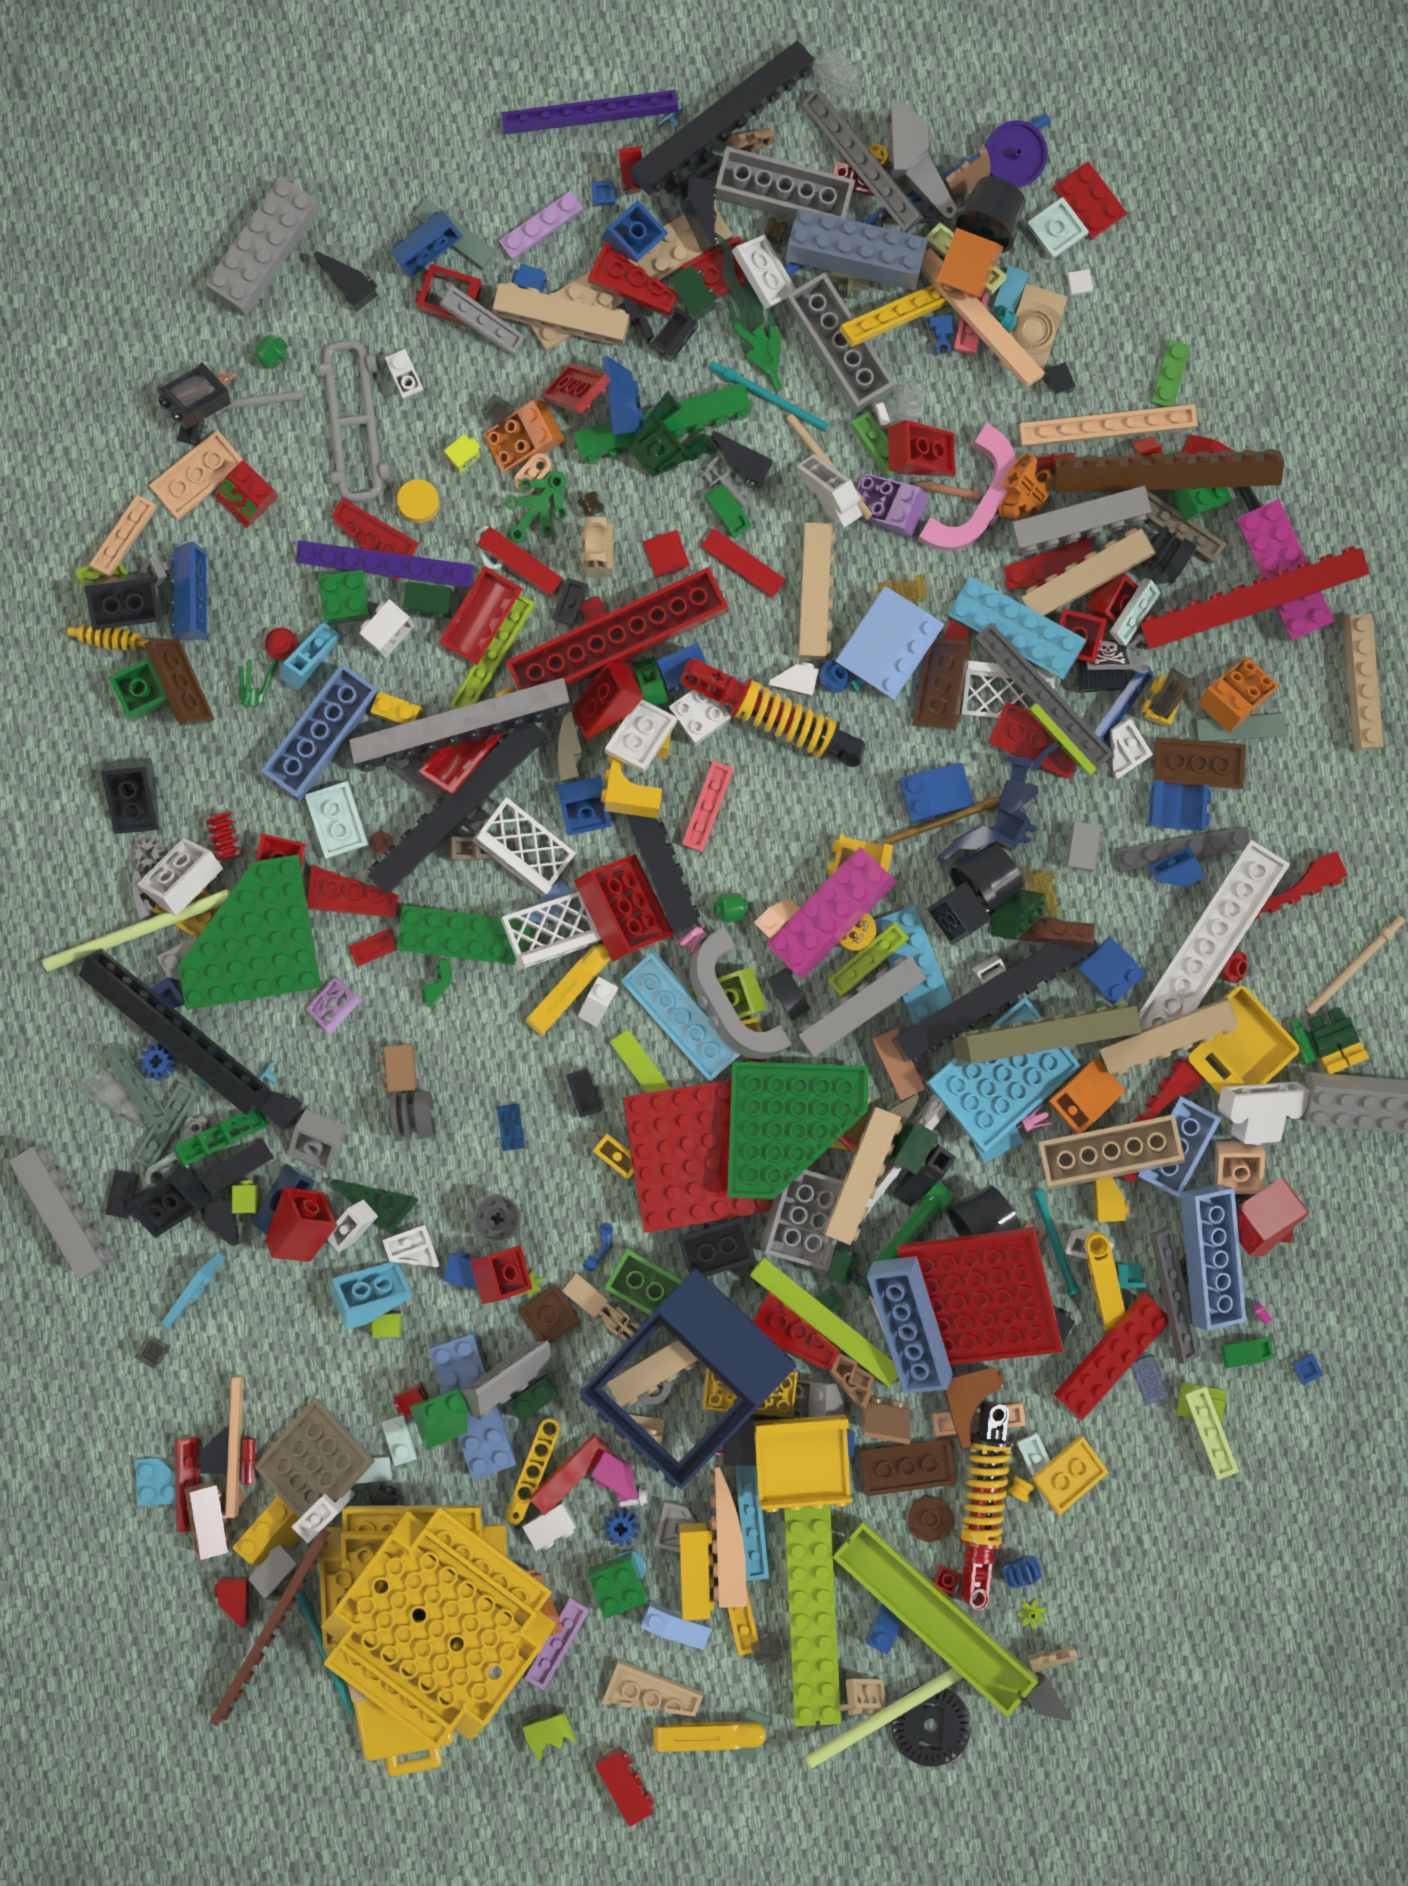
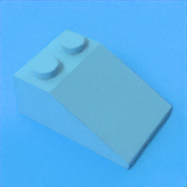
[332,1262,412,1330]

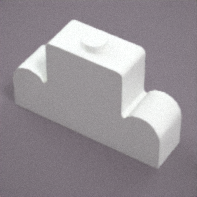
[796,454,862,528]
[1218,1081,1310,1145]

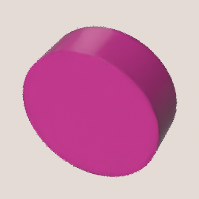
[1252,1301,1273,1324]

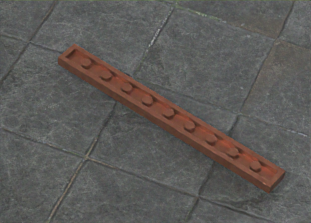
[210,1528,330,1726]

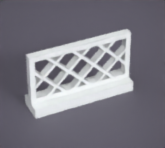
[961,661,1057,718]
[471,797,576,896]
[500,892,602,970]

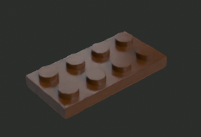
[144,639,215,726]
[912,639,971,731]
[1152,737,1246,790]
[859,1437,956,1497]

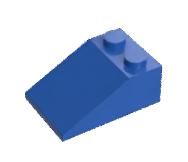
[898,762,975,824]

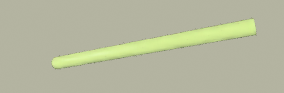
[42,889,231,971]
[805,1667,964,1768]

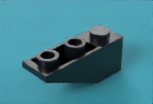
[680,177,717,253]
[892,1144,957,1207]

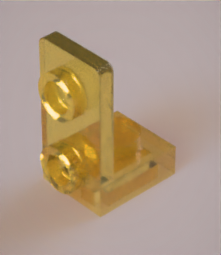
[878,574,927,603]
[1027,870,1060,919]

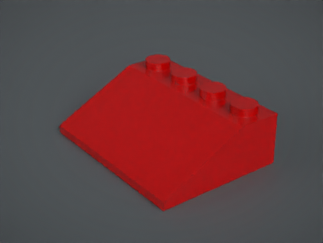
[574,854,674,962]

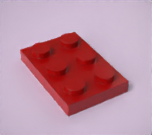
[1052,161,1127,241]
[681,236,749,299]

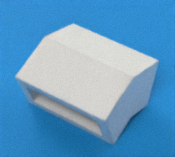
[972,955,1006,984]

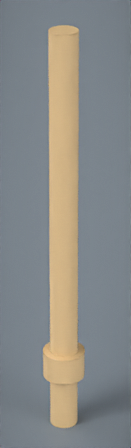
[786,414,873,520]
[1306,915,1406,1016]

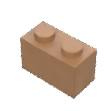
[381,1045,417,1092]

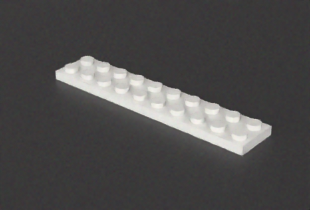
[1138,840,1290,1030]

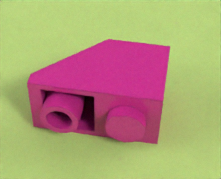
[591,1452,638,1501]

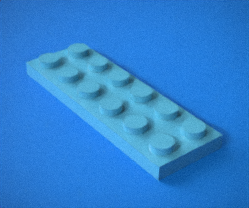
[947,576,1086,680]
[875,905,964,1031]
[621,951,740,1082]

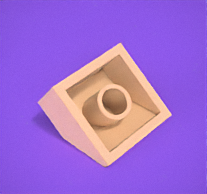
[1214,1141,1265,1194]

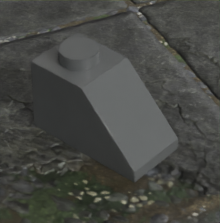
[1021,1674,1073,1721]

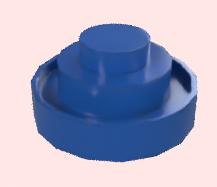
[819,660,851,693]

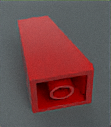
[265,1187,337,1262]

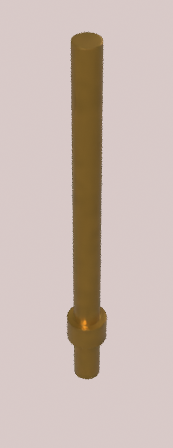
[884,795,1001,845]

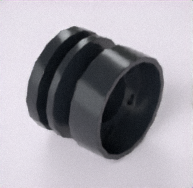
[1139,525,1197,585]

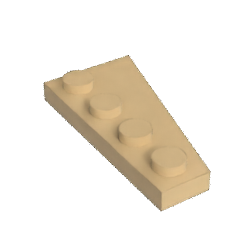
[602,1659,704,1717]

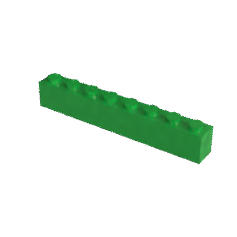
[574,382,751,465]

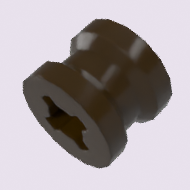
[764,217,788,244]
[577,491,605,517]

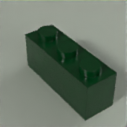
[992,889,1048,940]

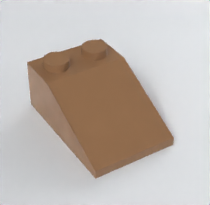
[858,1396,910,1445]

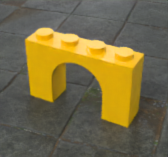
[601,721,671,819]

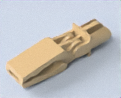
[562,1272,639,1341]

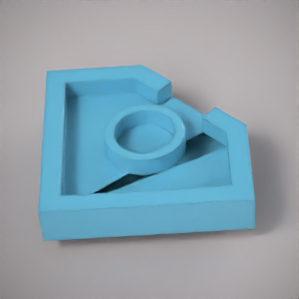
[136,1457,176,1506]

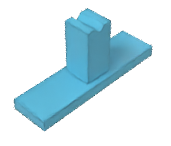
[658,106,682,128]
[260,1061,277,1083]

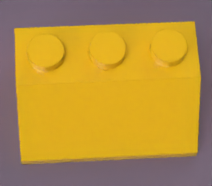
[232,1495,302,1566]

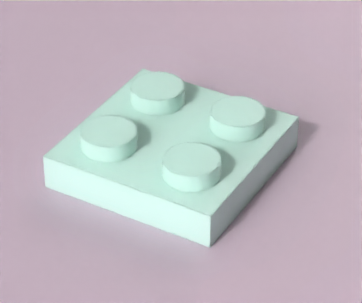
[1026,197,1089,260]

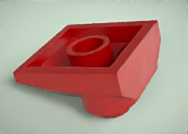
[255,833,306,867]

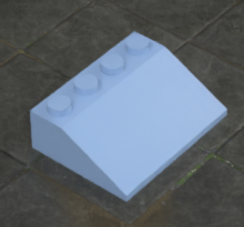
[835,586,945,700]

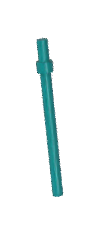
[709,360,829,431]
[295,1590,355,1717]

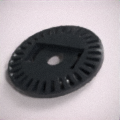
[891,1686,971,1767]

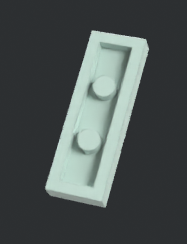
[1110,578,1160,646]
[1016,1432,1050,1506]

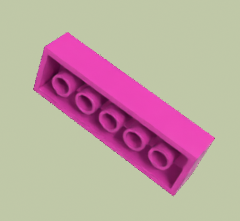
[1236,499,1334,641]
[766,847,897,979]

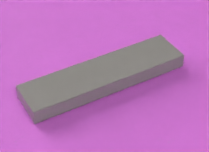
[439,285,525,356]

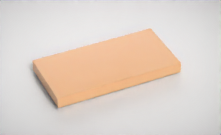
[149,430,243,520]

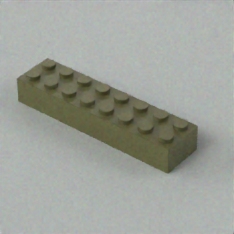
[952,1003,1142,1067]

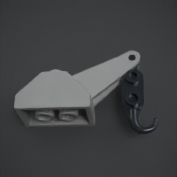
[876,102,957,228]

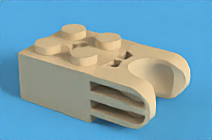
[581,517,614,578]

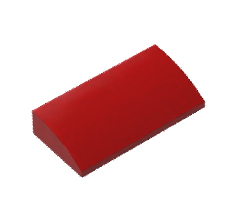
[439,566,523,665]
[419,730,506,795]

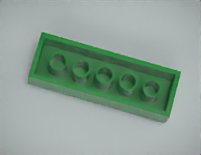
[397,905,539,968]

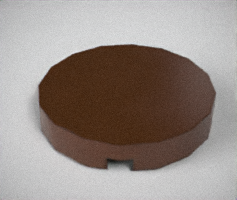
[908,1496,953,1542]

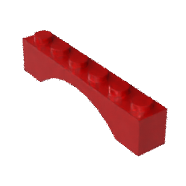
[1254,851,1348,920]
[1120,1056,1204,1183]

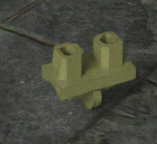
[830,271,870,299]

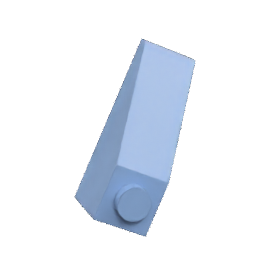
[640,1600,712,1650]

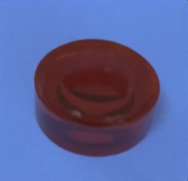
[370,831,393,854]

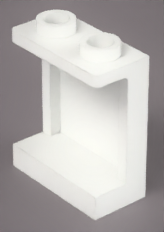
[292,1489,355,1544]

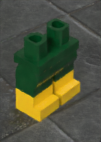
[1308,1007,1369,1074]

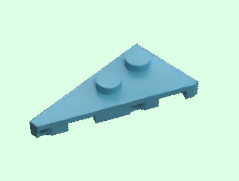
[161,1252,225,1328]

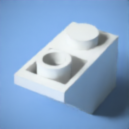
[385,349,423,399]

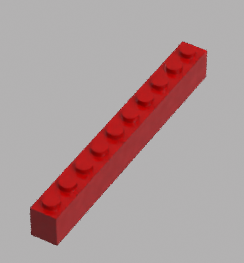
[1141,545,1370,650]

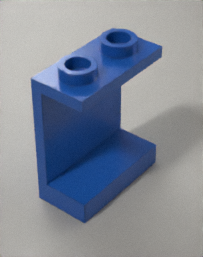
[1148,780,1211,831]

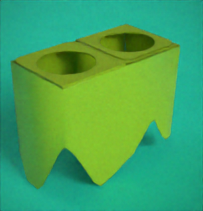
[522,1708,578,1760]

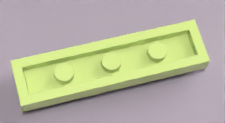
[925,222,1007,295]
[1183,1385,1239,1480]

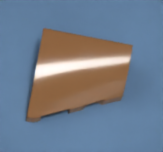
[724,128,775,153]
[944,147,991,201]
[829,1353,875,1410]

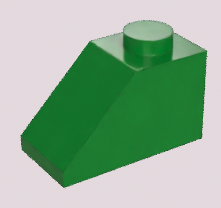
[633,657,668,707]

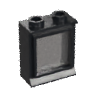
[157,362,231,429]

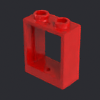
[415,264,483,327]

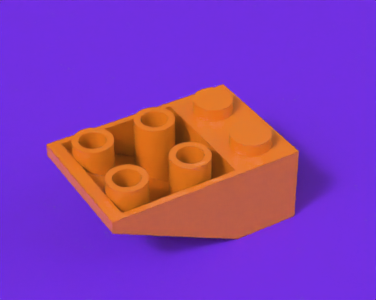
[482,399,565,473]
[1197,656,1280,733]
[1045,1056,1126,1134]

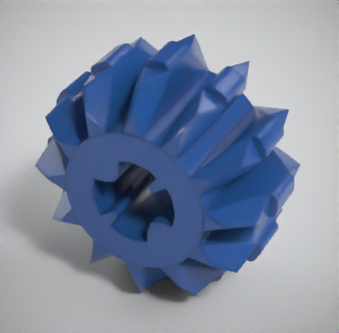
[138,1042,178,1081]
[602,1507,641,1548]
[1002,1555,1042,1588]

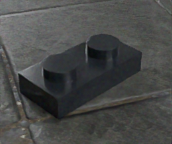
[552,578,589,628]
[105,1170,138,1219]

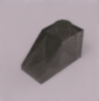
[1148,668,1190,719]

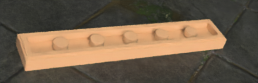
[225,1376,244,1518]

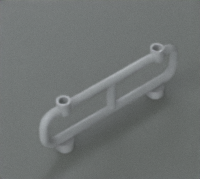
[319,340,392,502]

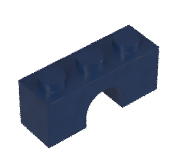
[251,1163,316,1234]

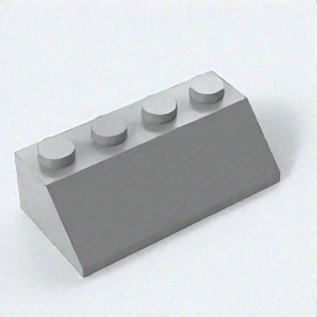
[461,1340,552,1417]

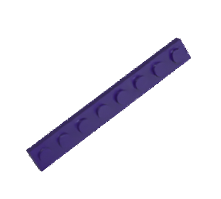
[501,90,679,135]
[295,540,475,587]

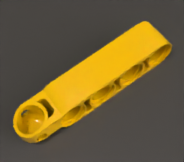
[525,943,611,1037]
[1085,1231,1125,1332]
[506,1416,561,1526]
[653,1721,766,1752]

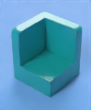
[1115,1263,1146,1288]

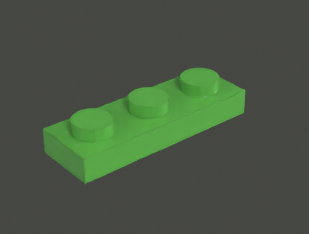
[1150,340,1191,408]
[850,411,898,479]

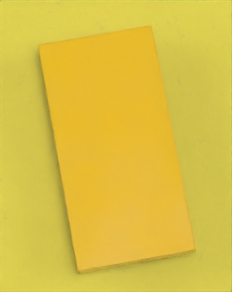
[702,1367,798,1418]

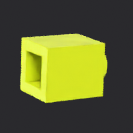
[444,434,481,473]

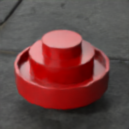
[265,627,298,661]
[1221,950,1248,984]

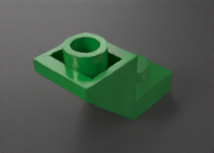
[704,484,751,538]
[421,959,453,1007]
[1220,1336,1274,1368]

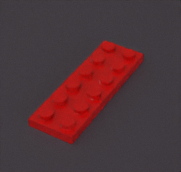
[1053,1292,1169,1421]

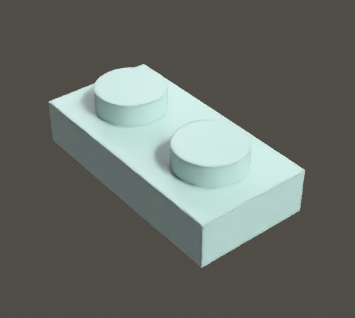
[381,1415,417,1466]

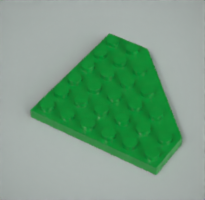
[178,854,322,1010]
[728,1061,869,1200]

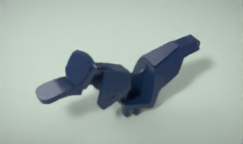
[937,741,1060,863]

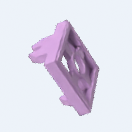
[306,976,363,1034]

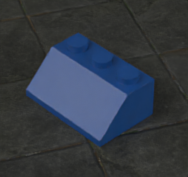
[390,209,463,277]
[604,356,643,435]

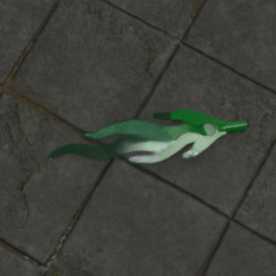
[717,234,783,391]

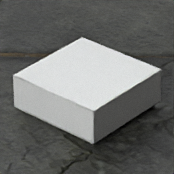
[1067,269,1093,296]
[873,402,891,430]

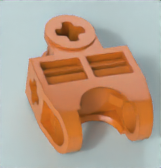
[999,453,1054,521]

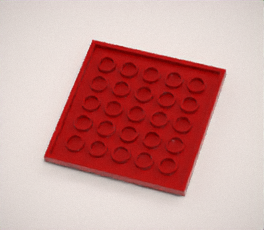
[622,1080,773,1233]
[897,1227,1063,1365]

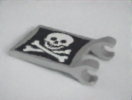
[1086,634,1149,673]

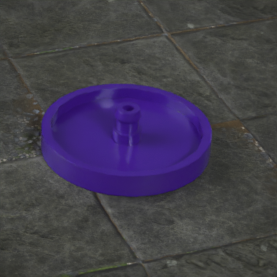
[985,120,1048,188]

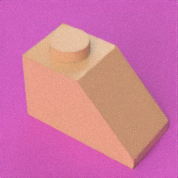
[754,898,800,940]

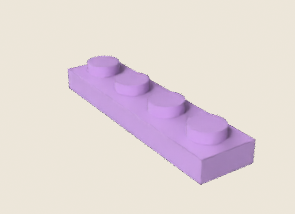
[499,191,584,260]
[524,1596,590,1690]

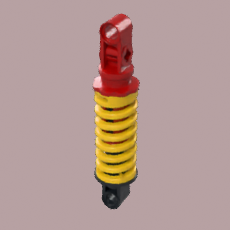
[680,659,866,767]
[959,1401,1013,1610]

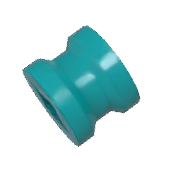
[991,305,1017,333]

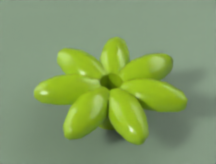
[518,1270,544,1300]
[1017,1599,1046,1630]

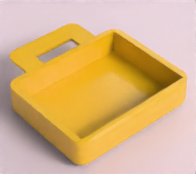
[1188,986,1299,1095]
[353,1700,455,1777]

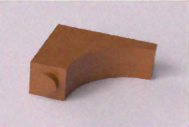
[943,1367,1004,1450]

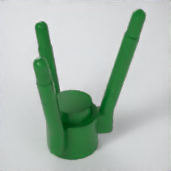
[239,659,277,707]

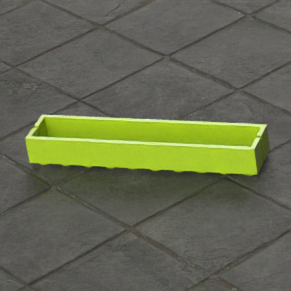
[783,1504,841,1726]
[833,1519,1038,1717]

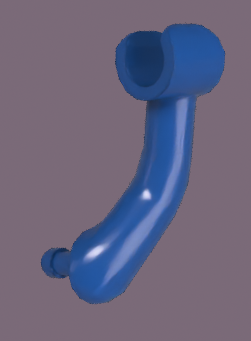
[583,1223,613,1271]

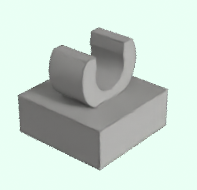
[143,556,173,587]

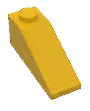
[1093,1177,1129,1222]

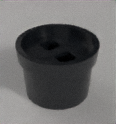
[952,176,1026,253]
[948,843,1024,917]
[945,1185,1021,1237]

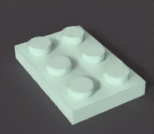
[305,781,369,859]

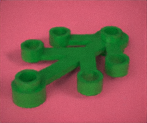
[505,471,568,544]

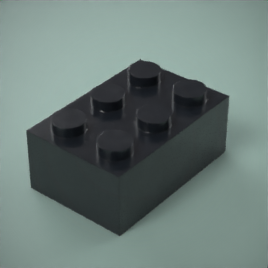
[84,572,161,631]
[678,1216,757,1277]

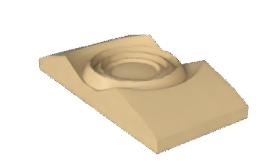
[999,283,1067,380]

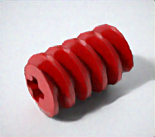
[206,812,241,861]

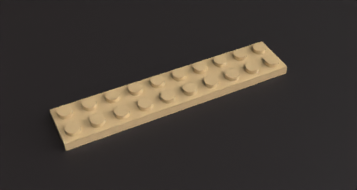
[529,206,733,351]

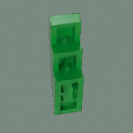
[172,1108,268,1168]

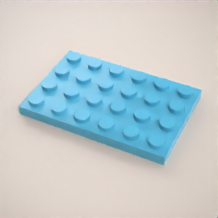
[926,997,1081,1153]

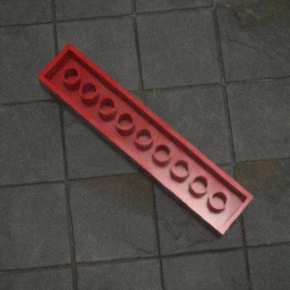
[505,567,728,690]

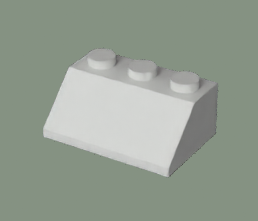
[137,838,223,916]

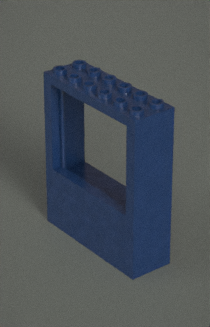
[579,1266,797,1490]

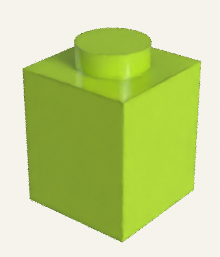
[232,1180,259,1213]
[368,1312,402,1338]

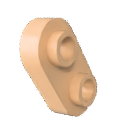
[514,453,551,494]

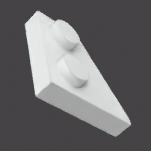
[1110,717,1153,779]
[382,1224,440,1267]

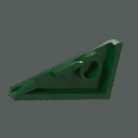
[330,1179,419,1234]

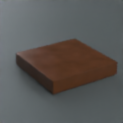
[518,1284,581,1344]

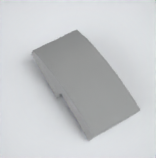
[132,870,154,920]

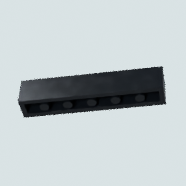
[626,814,701,933]

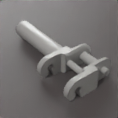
[700,456,748,509]

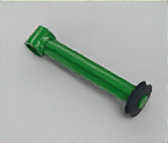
[851,1181,954,1298]

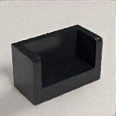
[650,307,698,362]
[566,1068,602,1118]

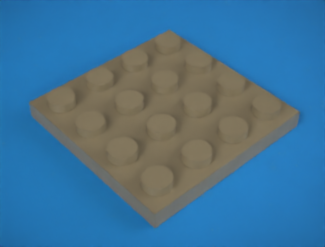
[254,1398,375,1519]

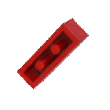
[595,1746,655,1827]

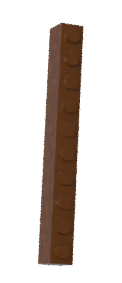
[1054,449,1284,493]

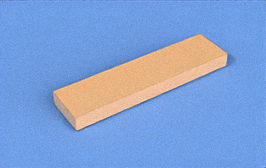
[89,494,157,577]
[933,1402,1026,1437]

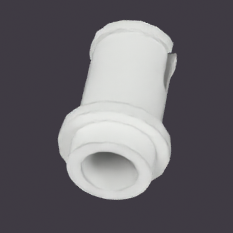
[619,1488,648,1508]

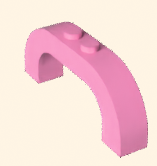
[917,423,1016,551]

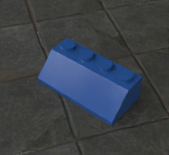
[171,542,208,640]

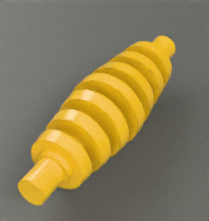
[67,624,151,651]

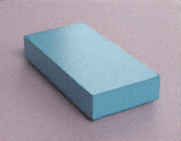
[993,266,1029,312]
[973,1126,1024,1163]

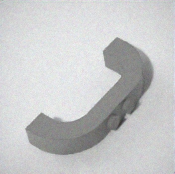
[690,928,792,1059]

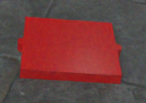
[643,530,690,578]

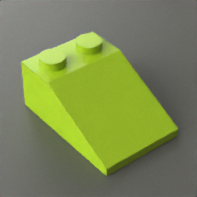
[688,967,767,1019]

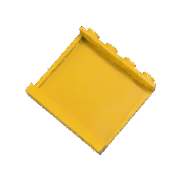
[754,1414,853,1512]

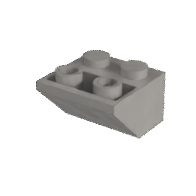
[793,1379,845,1418]

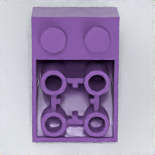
[856,473,930,538]

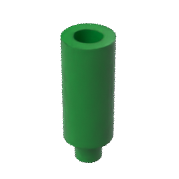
[1289,1019,1317,1065]

